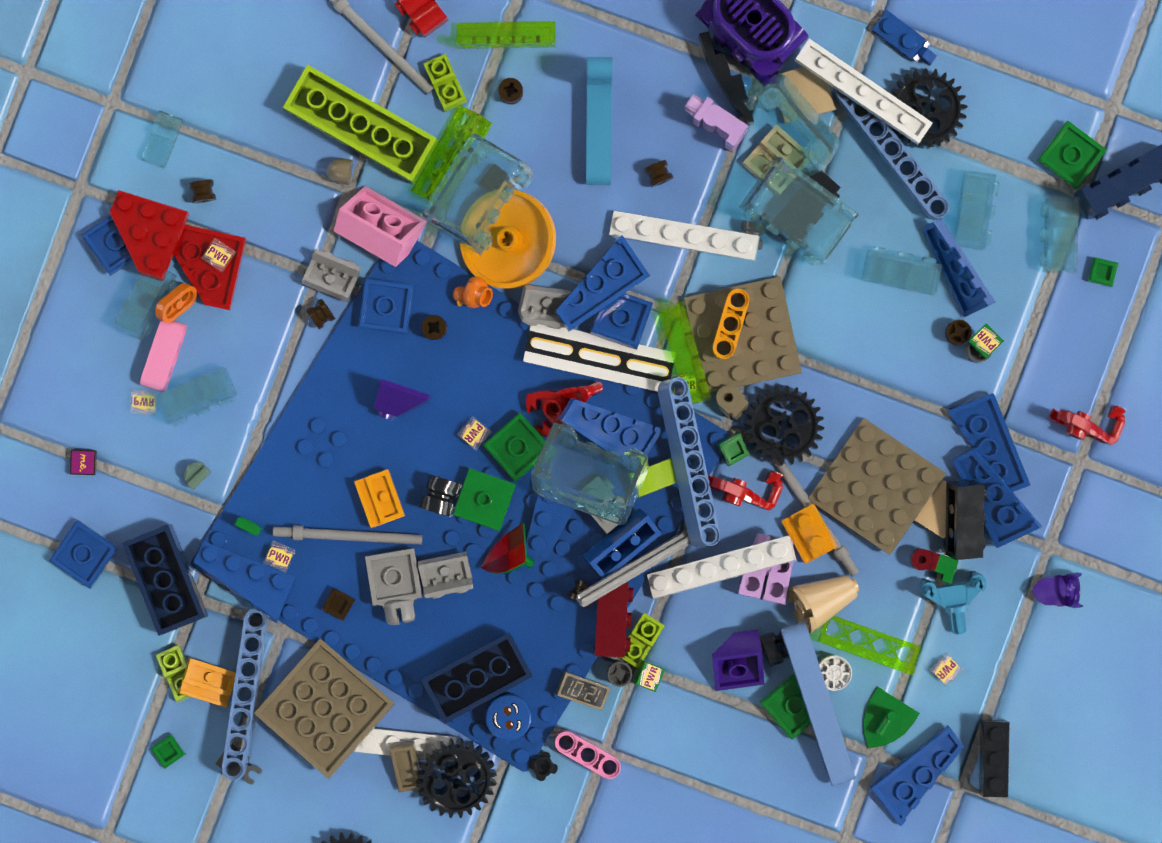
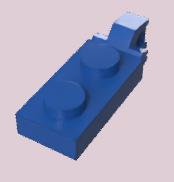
[872,10,937,66]

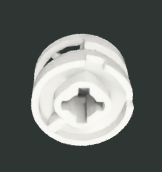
[818,655,852,691]

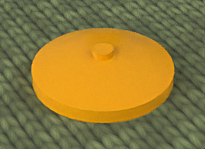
[460,189,556,289]

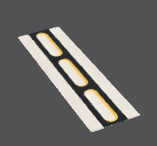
[523,324,676,392]

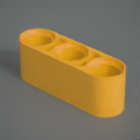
[712,289,749,360]

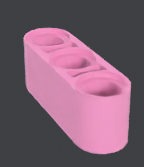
[140,321,187,393]
[555,730,621,779]

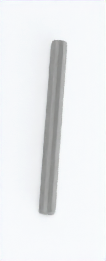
[576,529,691,607]

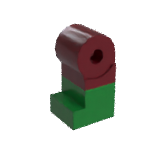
[910,549,959,584]

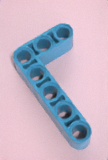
[586,57,612,185]

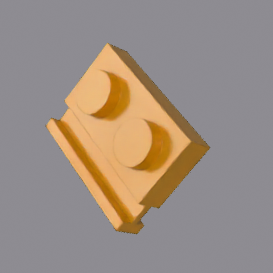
[354,469,405,528]
[781,503,838,564]
[178,658,236,708]

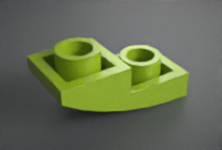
[423,54,467,112]
[628,457,677,498]
[618,613,665,669]
[156,645,190,703]

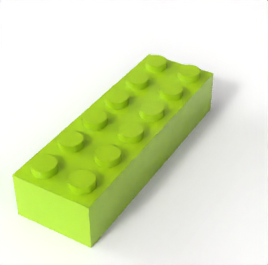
[283,64,438,184]

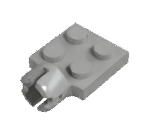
[365,548,423,625]

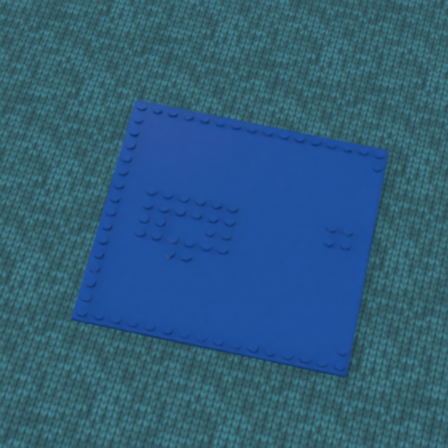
[191,240,731,772]

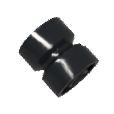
[420,474,460,517]
[760,631,789,667]

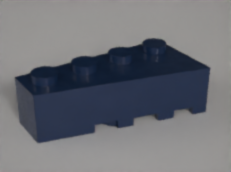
[1073,144,1162,220]

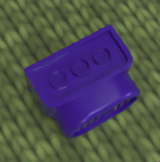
[695,0,809,84]

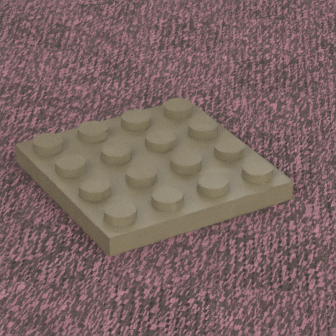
[684,276,802,394]
[808,418,946,555]
[254,638,395,780]

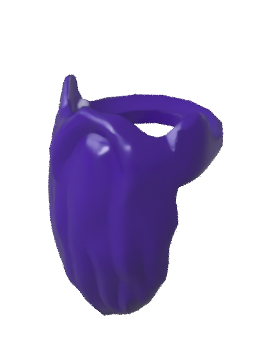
[1032,572,1083,608]

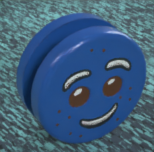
[485,693,532,741]

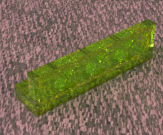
[456,21,556,49]
[411,105,493,209]
[659,301,711,405]
[817,616,921,675]

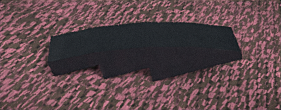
[698,31,754,126]

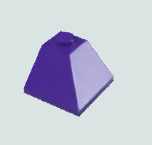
[373,379,431,420]
[712,630,765,691]

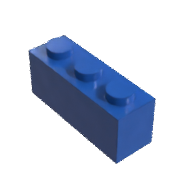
[582,508,662,579]

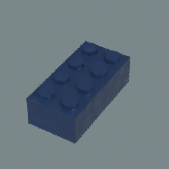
[122,524,208,636]
[421,632,533,724]

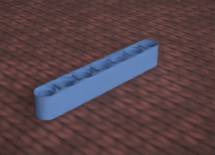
[833,88,949,220]
[658,377,720,548]
[222,609,268,780]
[780,621,856,786]

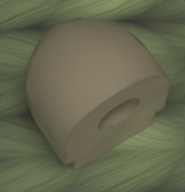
[327,158,353,185]
[716,386,749,420]

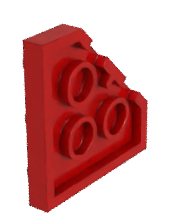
[110,190,189,281]
[174,225,246,311]

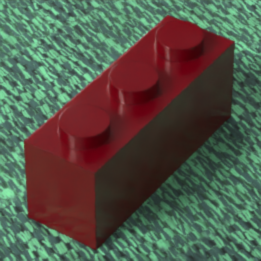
[595,580,633,658]

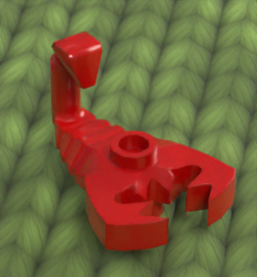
[526,381,603,439]
[1048,405,1126,445]
[708,470,783,511]

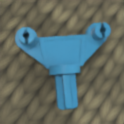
[921,571,986,635]

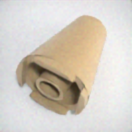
[787,575,859,633]

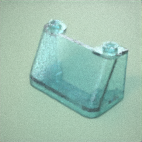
[743,74,840,177]

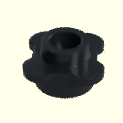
[528,751,558,781]

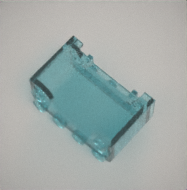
[422,133,534,256]
[739,157,859,266]
[531,422,648,525]

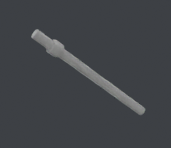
[329,0,434,95]
[773,459,859,577]
[273,525,423,545]

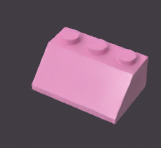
[334,186,427,267]

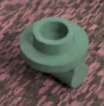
[183,462,211,490]

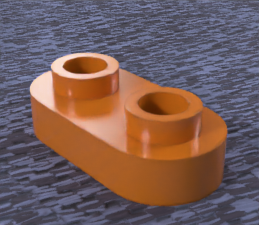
[155,283,197,323]

